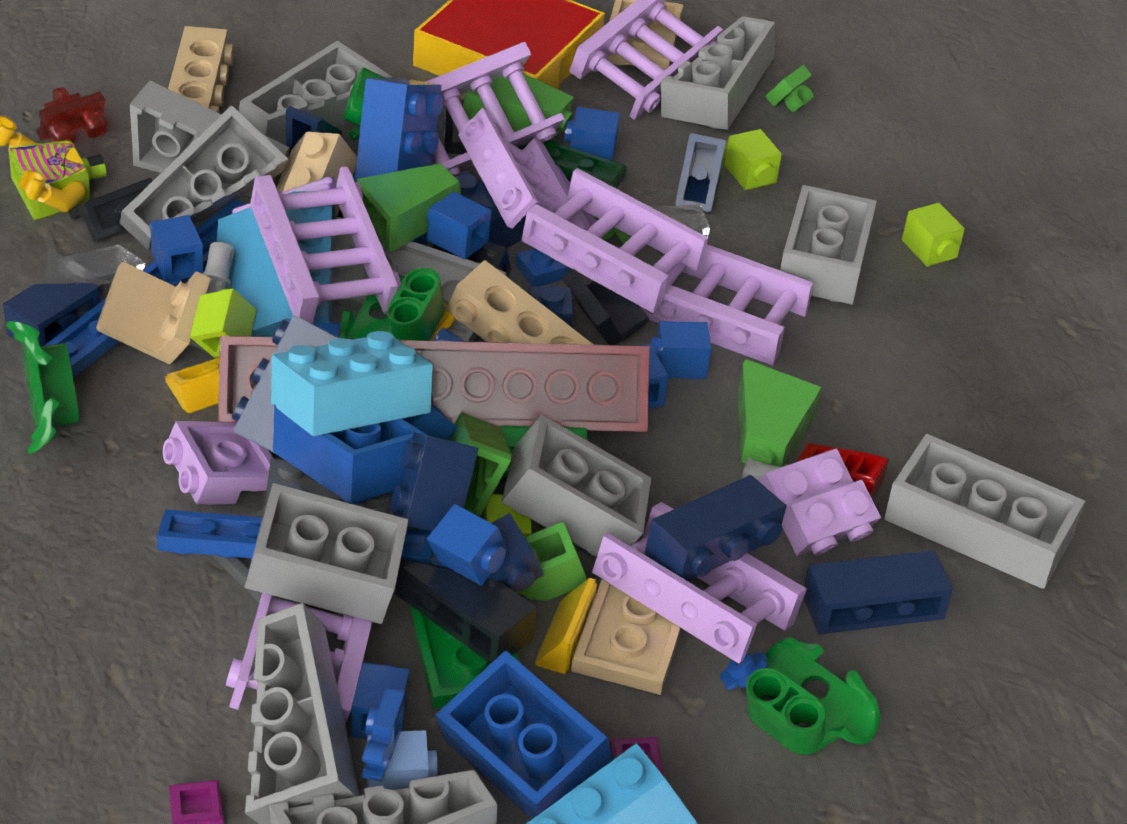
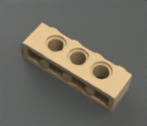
[168,26,234,113]
[445,260,594,345]

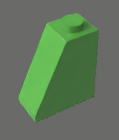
[463,73,574,141]
[357,163,461,252]
[738,359,822,467]
[447,412,512,517]

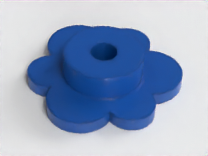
[720,653,769,690]

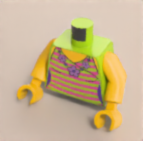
[0,115,106,220]

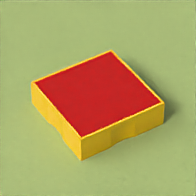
[413,0,605,89]

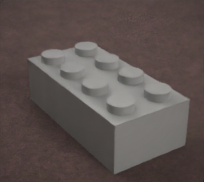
[884,434,1085,589]

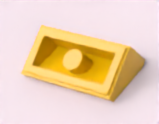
[165,357,220,413]
[535,578,597,674]

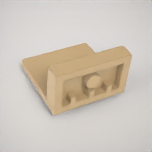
[96,262,211,364]

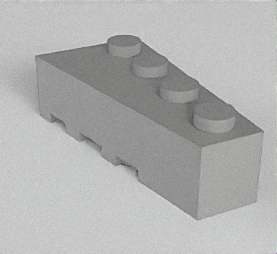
[661,16,775,130]
[239,41,392,145]
[130,80,290,197]
[120,105,288,250]
[245,603,360,824]
[269,770,497,824]

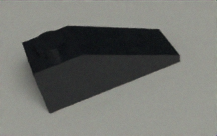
[395,558,537,664]

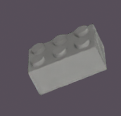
[780,185,877,305]
[502,414,651,557]
[244,483,409,624]

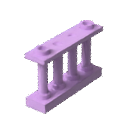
[569,0,723,120]
[426,42,564,177]
[458,108,591,230]
[250,166,401,324]
[521,168,708,313]
[640,244,814,366]
[592,502,807,664]
[225,593,372,724]

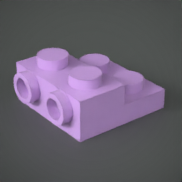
[163,421,274,505]
[759,448,881,556]

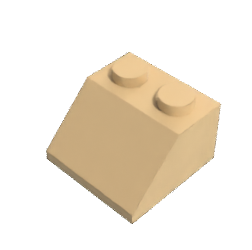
[276,132,357,216]

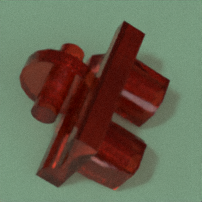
[36,87,108,143]

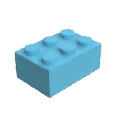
[271,331,433,436]

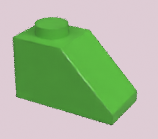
[515,521,587,601]

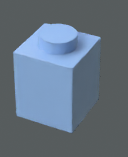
[367,731,437,790]

